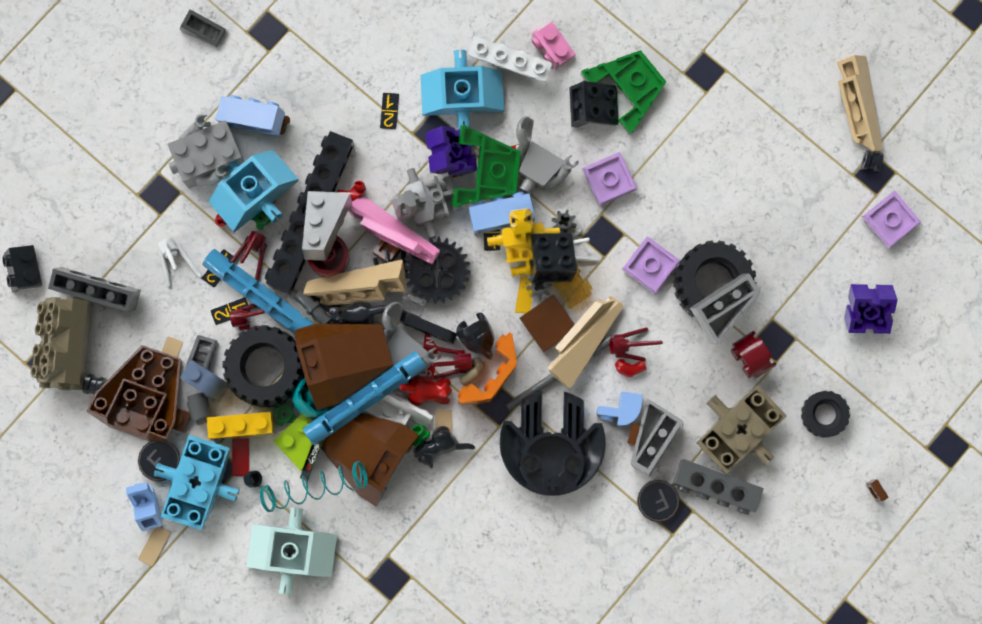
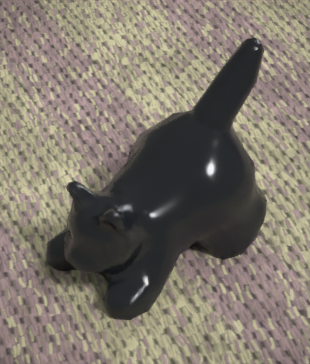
[328,302,386,325]
[413,426,475,469]

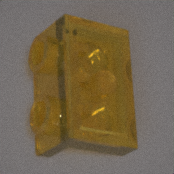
[552,265,592,309]

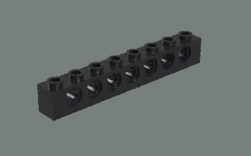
[265,131,354,295]

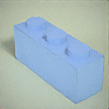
[215,95,285,136]
[469,192,535,235]

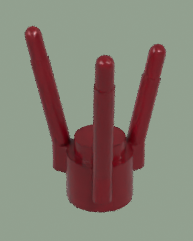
[230,231,268,281]
[230,304,265,331]
[609,327,663,361]
[422,344,472,379]

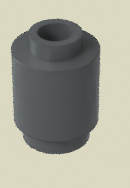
[187,392,212,425]

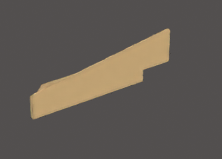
[303,260,407,306]

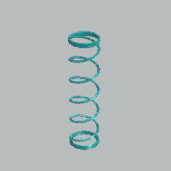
[260,461,368,512]

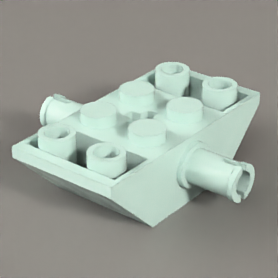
[247,507,337,595]

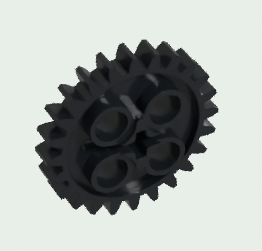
[404,236,471,304]

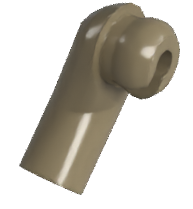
[459,357,485,386]

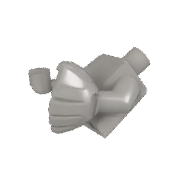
[516,116,579,194]
[382,302,442,374]

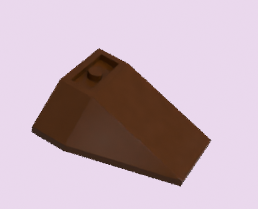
[295,324,393,411]
[87,345,181,441]
[321,413,420,506]

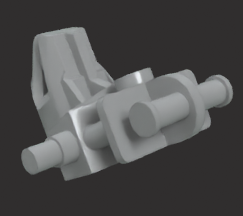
[391,168,463,239]

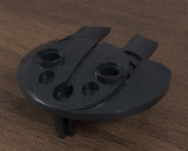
[499,391,606,496]

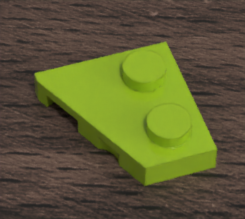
[273,414,313,471]

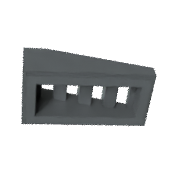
[179,9,226,47]
[184,335,218,371]

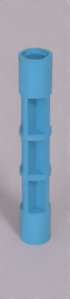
[202,249,315,334]
[303,351,427,446]

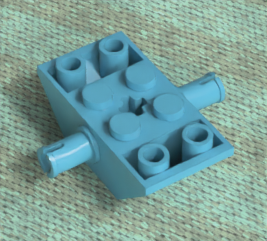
[420,50,504,130]
[208,150,299,233]
[154,435,240,530]

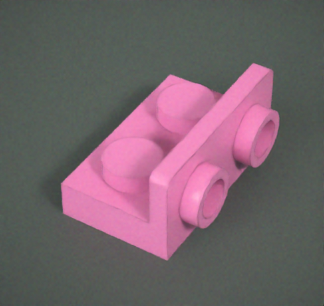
[531,22,575,70]

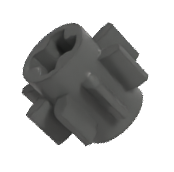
[551,210,577,233]
[526,278,552,300]

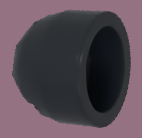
[243,470,262,488]

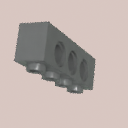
[48,267,141,312]
[672,459,764,515]

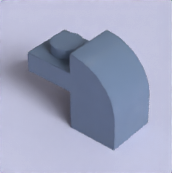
[180,360,229,402]

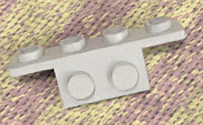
[468,37,552,82]
[364,392,434,429]

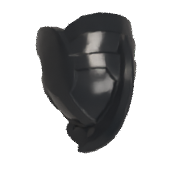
[456,312,495,360]

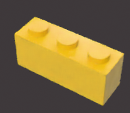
[207,412,275,440]

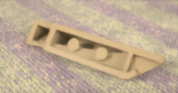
[837,55,883,152]
[547,296,623,388]

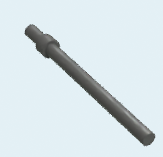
[505,335,612,411]

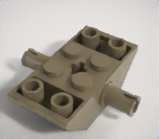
[697,385,787,474]

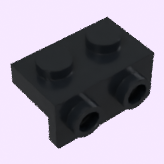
[2,245,42,293]

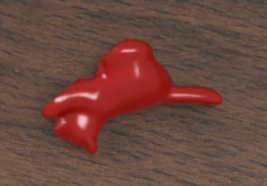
[399,375,452,406]

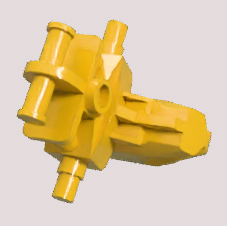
[487,208,560,277]

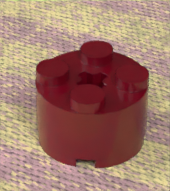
[307,235,350,277]
[731,330,777,379]

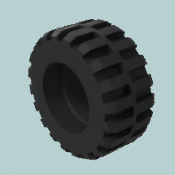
[673,240,757,317]
[222,325,305,408]

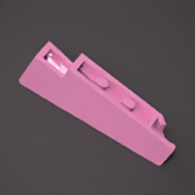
[348,196,440,265]

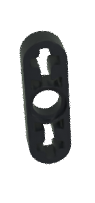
[400,311,457,344]

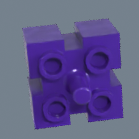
[426,126,477,176]
[844,284,898,334]

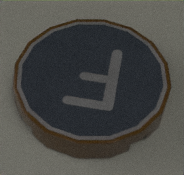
[138,441,181,482]
[637,480,680,522]

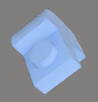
[596,392,643,427]
[126,482,163,532]

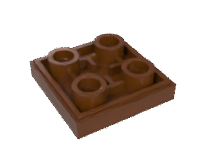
[519,294,575,353]

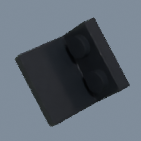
[569,81,619,128]
[530,233,577,283]

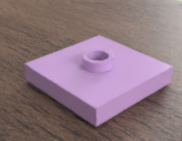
[582,152,637,206]
[862,191,921,249]
[622,236,680,294]

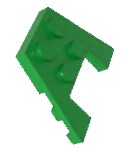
[580,50,666,135]
[452,125,521,207]

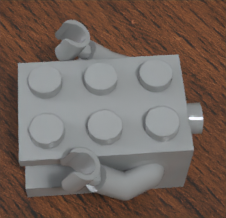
[167,114,245,189]

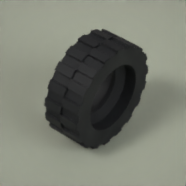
[801,390,850,438]

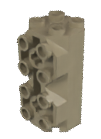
[30,297,92,391]

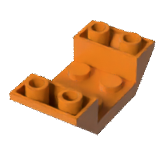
[458,332,517,406]

